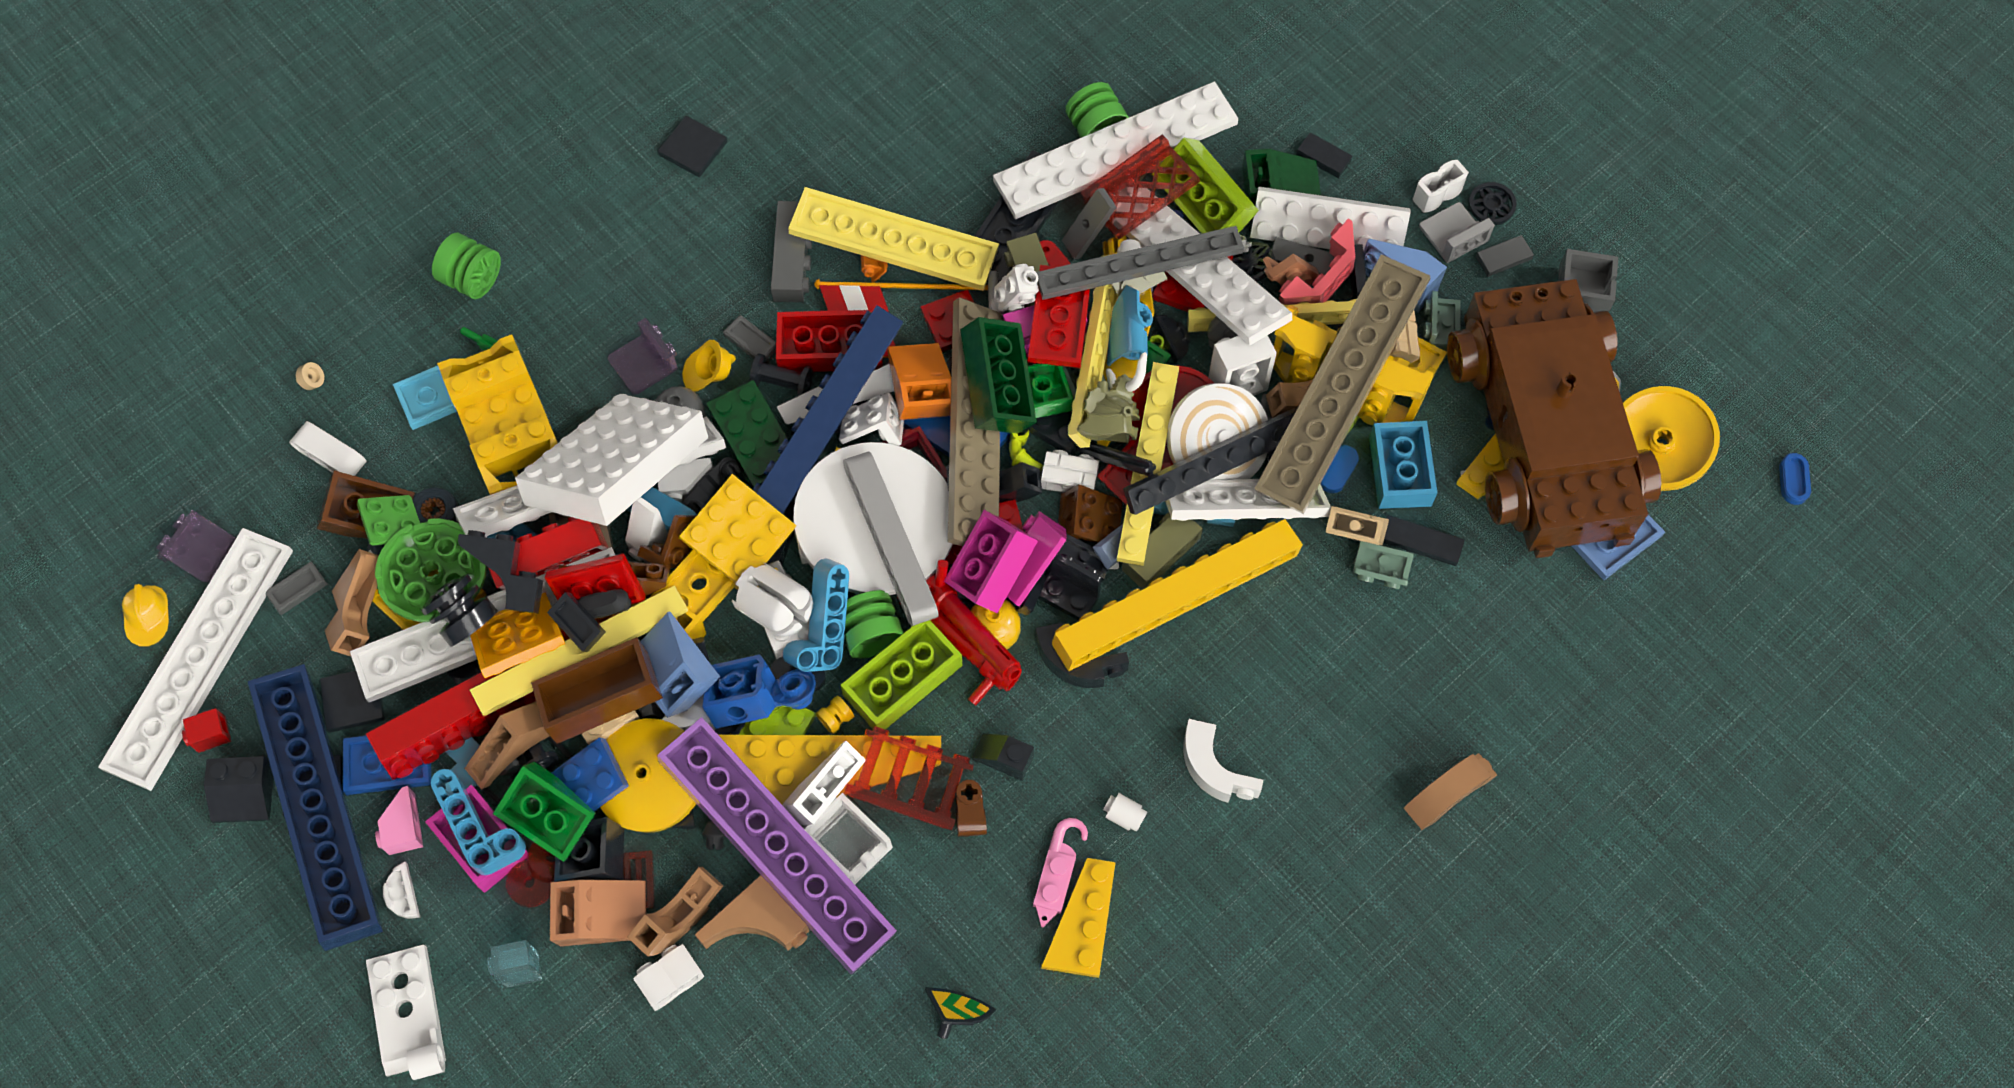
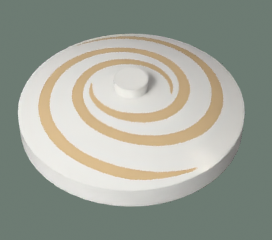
[1167,383,1268,480]

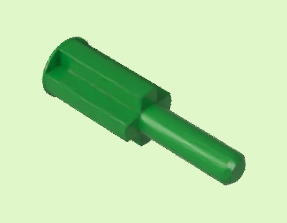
[460,327,497,351]

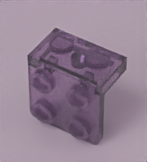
[608,318,678,395]
[156,510,236,583]

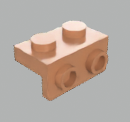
[1263,254,1320,286]

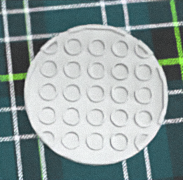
[793,442,952,595]

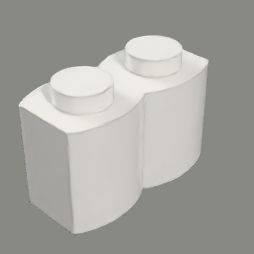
[1413,160,1469,213]
[633,944,704,1011]

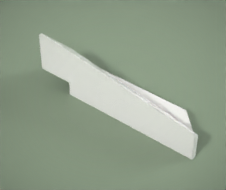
[777,364,894,424]

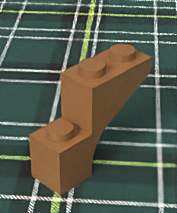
[325,549,379,657]

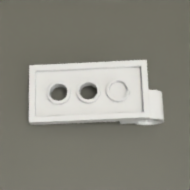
[366,945,446,1080]

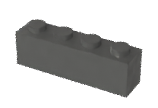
[771,201,813,302]

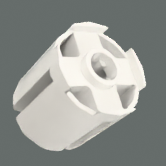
[732,563,814,637]

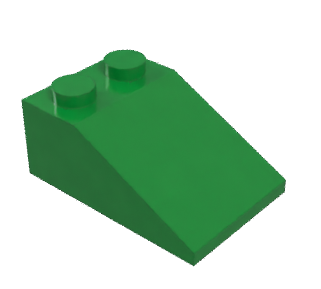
[493,762,596,862]

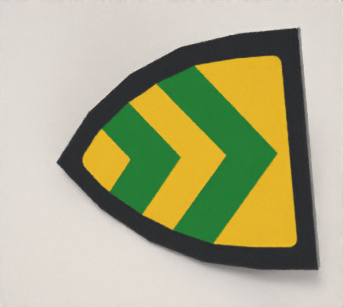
[925,987,996,1039]

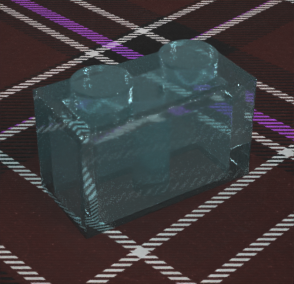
[487,940,542,988]

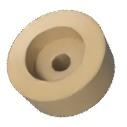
[296,362,324,390]

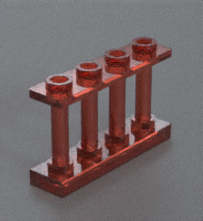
[844,726,974,831]

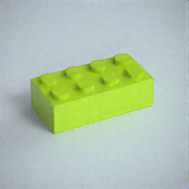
[1152,137,1259,234]
[841,620,963,735]

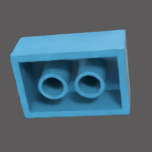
[1369,421,1437,509]

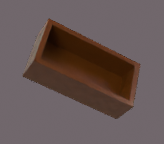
[531,637,663,744]

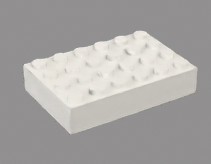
[515,394,708,526]

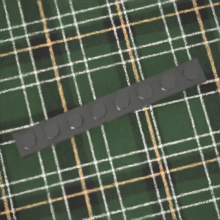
[1036,226,1244,300]

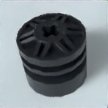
[420,574,498,647]

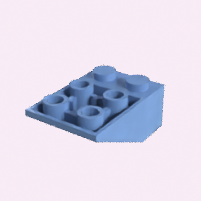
[1364,239,1447,312]
[640,612,720,718]

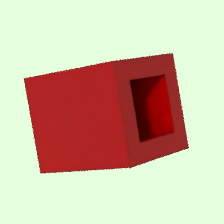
[182,708,232,753]

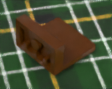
[1058,484,1122,544]
[637,515,697,568]

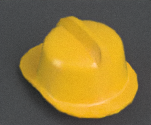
[682,340,736,392]
[122,584,169,647]

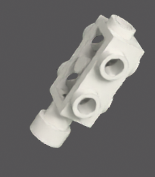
[991,264,1039,316]

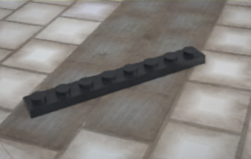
[1123,406,1299,515]

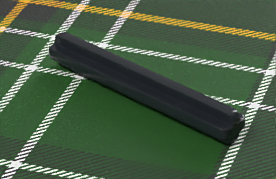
[1076,442,1156,476]

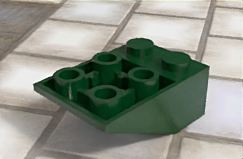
[1242,149,1321,205]

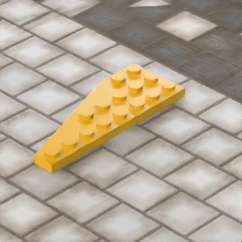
[719,735,941,805]

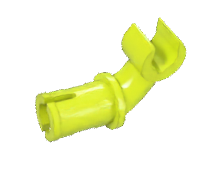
[1009,430,1044,472]

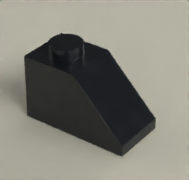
[971,733,1034,781]

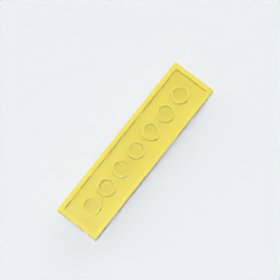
[788,187,999,291]

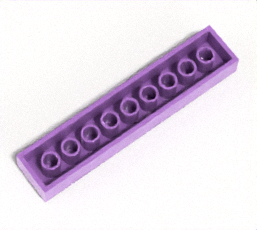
[657,717,896,975]

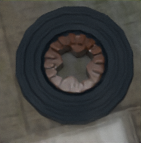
[412,487,458,523]

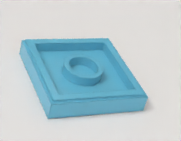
[393,366,457,430]

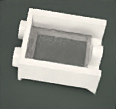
[803,793,893,885]

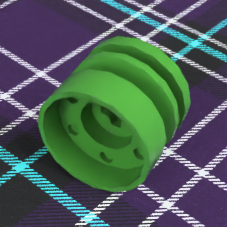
[1066,82,1129,138]
[432,232,501,300]
[844,590,904,659]

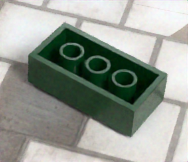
[960,317,1037,434]
[706,380,787,490]

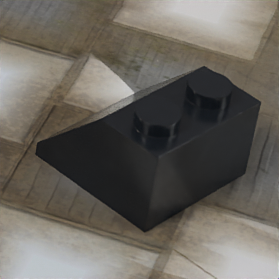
[204,756,274,823]
[554,817,625,882]

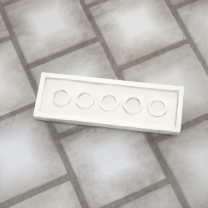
[1250,187,1411,252]
[1165,479,1331,521]

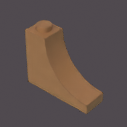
[464,702,550,789]
[695,875,809,951]

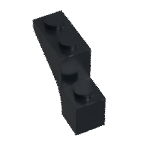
[458,530,543,614]

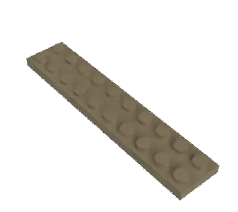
[1254,254,1430,515]
[947,297,1002,547]

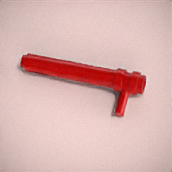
[926,560,1022,681]
[897,596,1020,706]

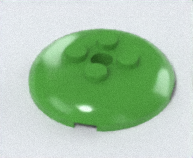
[375,519,487,622]

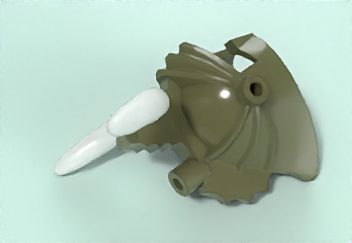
[1077,352,1147,443]

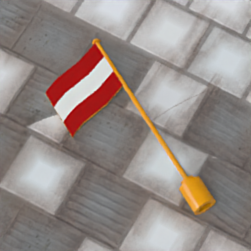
[814,279,988,358]

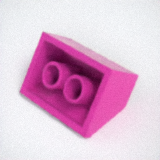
[1007,511,1067,607]

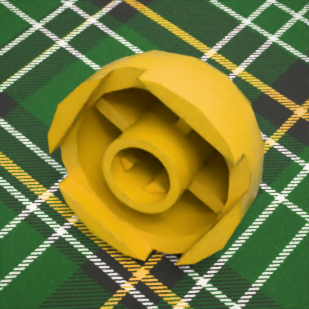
[971,599,1021,649]

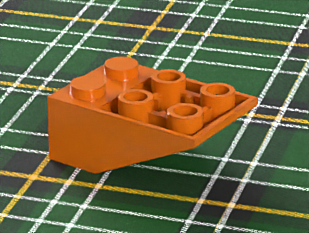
[887,343,952,420]

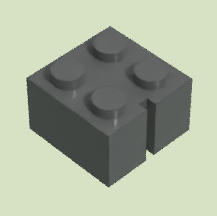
[1558,249,1618,312]

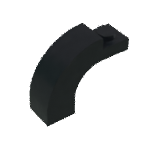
[946,462,1042,503]
[1035,623,1129,688]

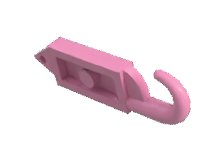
[1033,818,1088,928]

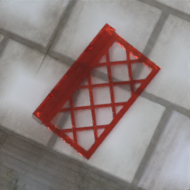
[1081,134,1200,240]

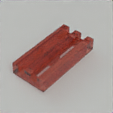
[623,850,655,909]

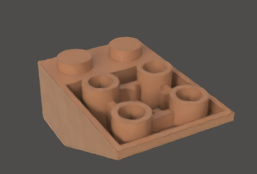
[550,880,646,946]

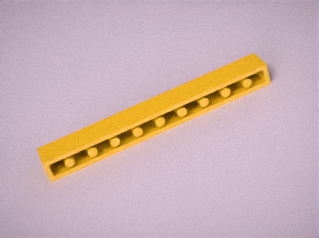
[1052,519,1303,672]

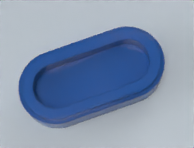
[1320,445,1359,493]
[1779,453,1811,505]

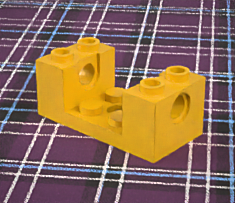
[649,550,739,639]

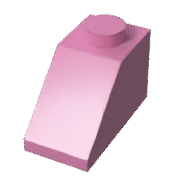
[375,786,423,855]

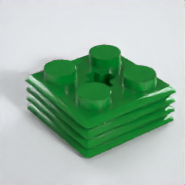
[1028,363,1074,418]

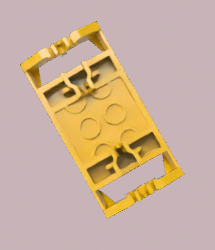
[1273,305,1436,425]
[437,334,558,495]

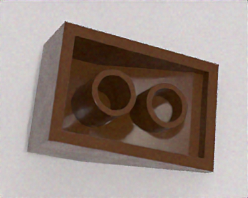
[316,470,415,539]

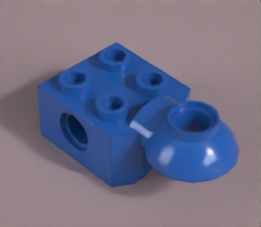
[702,654,816,729]

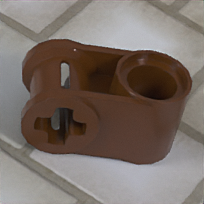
[956,780,987,837]

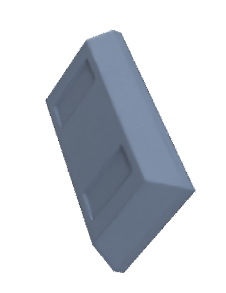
[1092,524,1123,570]

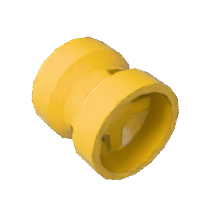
[815,695,855,734]

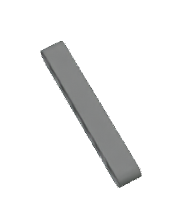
[843,451,938,626]

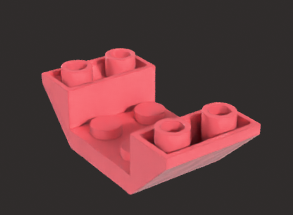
[1279,218,1355,305]

